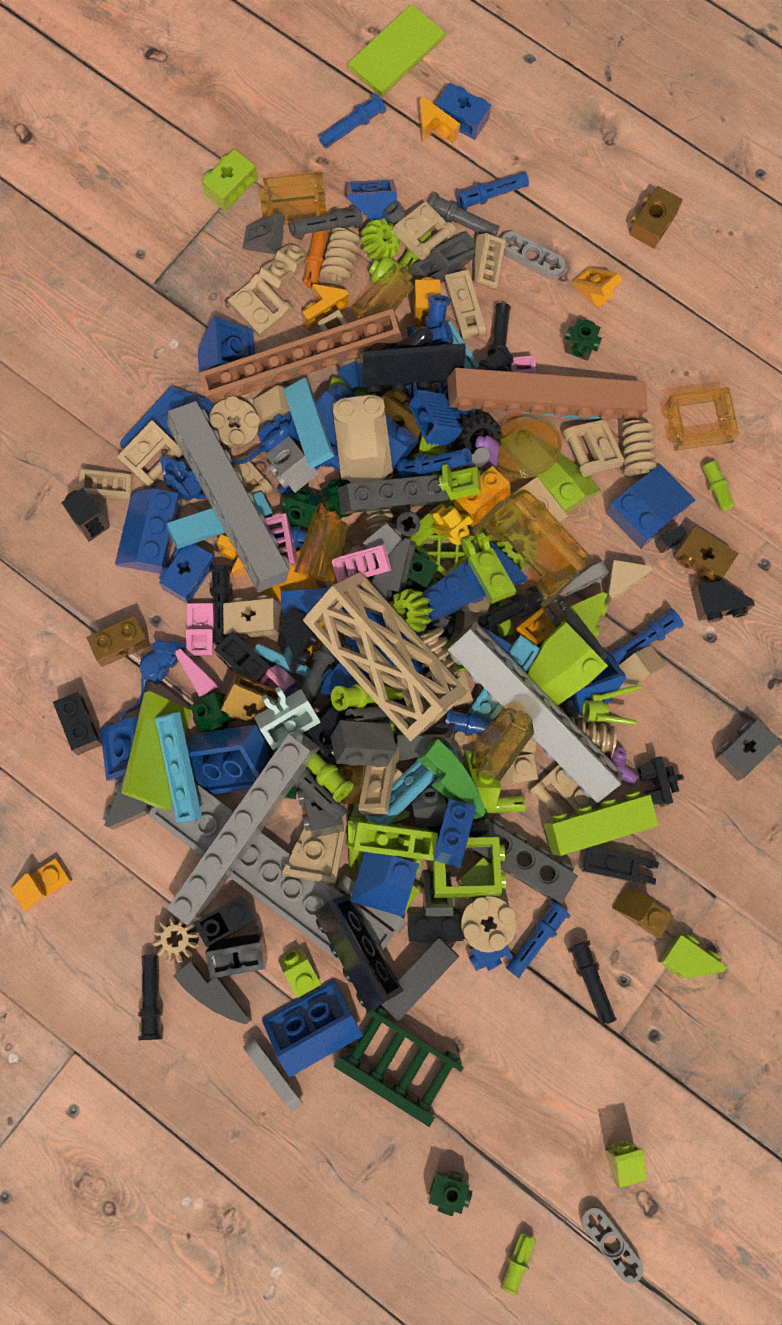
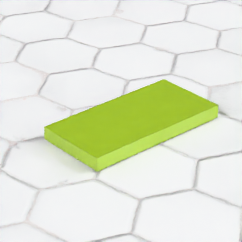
[347,4,446,97]
[121,691,191,811]

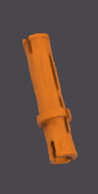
[303,215,328,288]

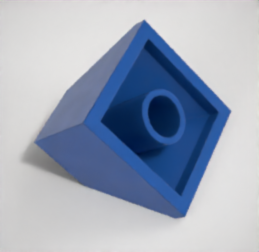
[346,179,397,223]
[198,317,255,373]
[571,648,626,716]
[100,717,138,781]
[350,852,419,917]

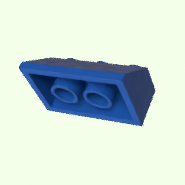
[115,488,182,574]
[187,724,268,794]
[262,980,363,1077]

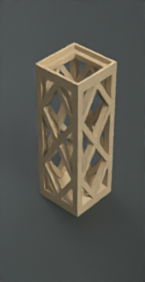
[303,572,468,742]

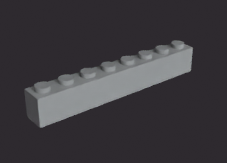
[167,401,290,593]
[448,621,623,803]
[167,731,320,926]

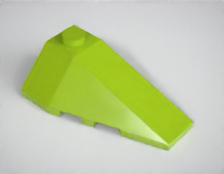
[501,427,601,515]
[504,621,608,728]

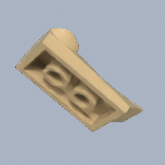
[332,395,393,483]

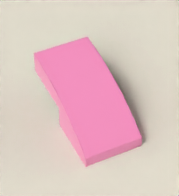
[186,603,214,656]

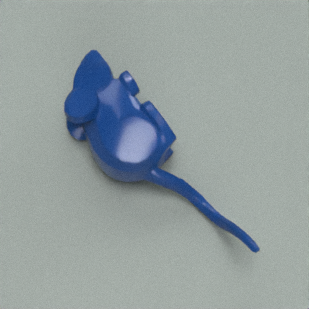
[231,412,300,464]
[160,457,207,501]
[119,640,186,719]

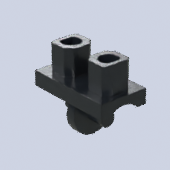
[637,756,684,807]

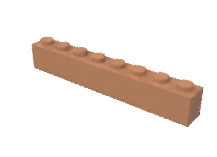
[447,368,648,421]

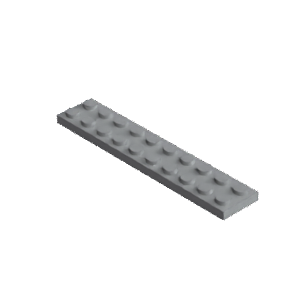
[148,783,395,962]

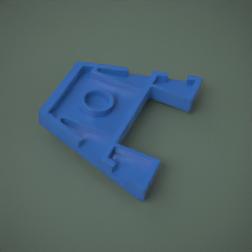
[120,386,216,471]

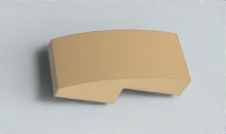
[259,243,309,289]

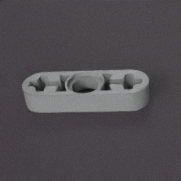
[502,231,565,280]
[543,562,610,607]
[337,875,407,933]
[243,1038,303,1112]
[580,1206,643,1283]

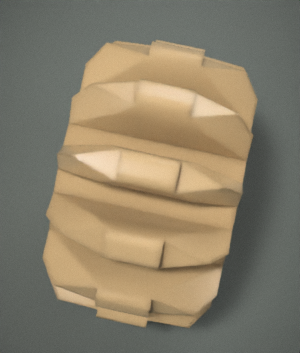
[153,916,200,963]

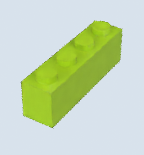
[544,791,659,856]

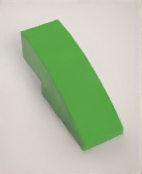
[417,739,486,819]

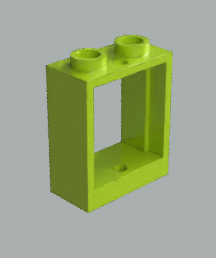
[433,837,506,898]

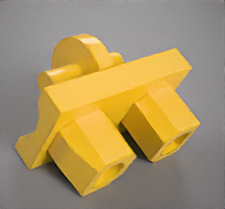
[429,504,473,545]

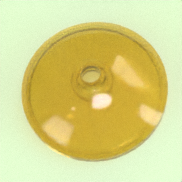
[494,414,562,478]

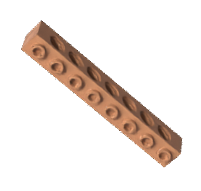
[199,308,404,404]

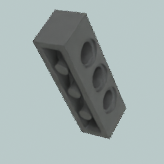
[338,474,449,514]
[467,818,578,905]

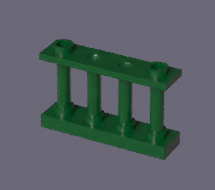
[334,1007,464,1128]

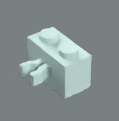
[254,686,320,750]

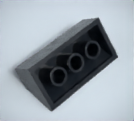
[356,343,466,394]
[314,894,403,1012]

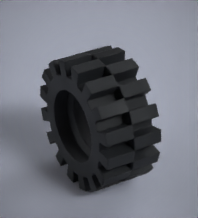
[454,410,503,454]

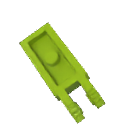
[461,532,516,603]

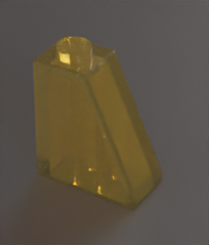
[352,264,415,319]
[294,511,347,584]
[474,707,534,781]

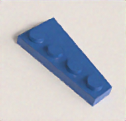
[423,542,527,622]

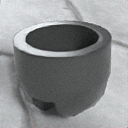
[384,201,406,224]

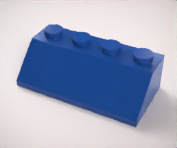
[316,383,419,480]

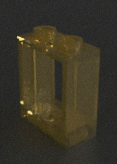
[259,172,326,225]
[663,387,739,451]

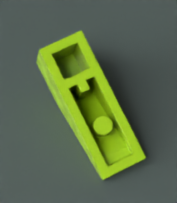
[352,822,438,861]

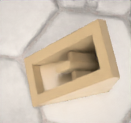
[254,385,291,424]
[605,560,653,604]
[619,645,666,695]

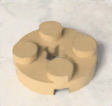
[208,396,260,449]
[461,896,516,952]

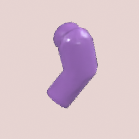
[475,435,499,467]
[609,747,639,785]

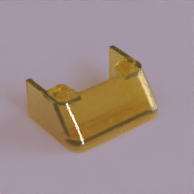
[472,489,594,608]

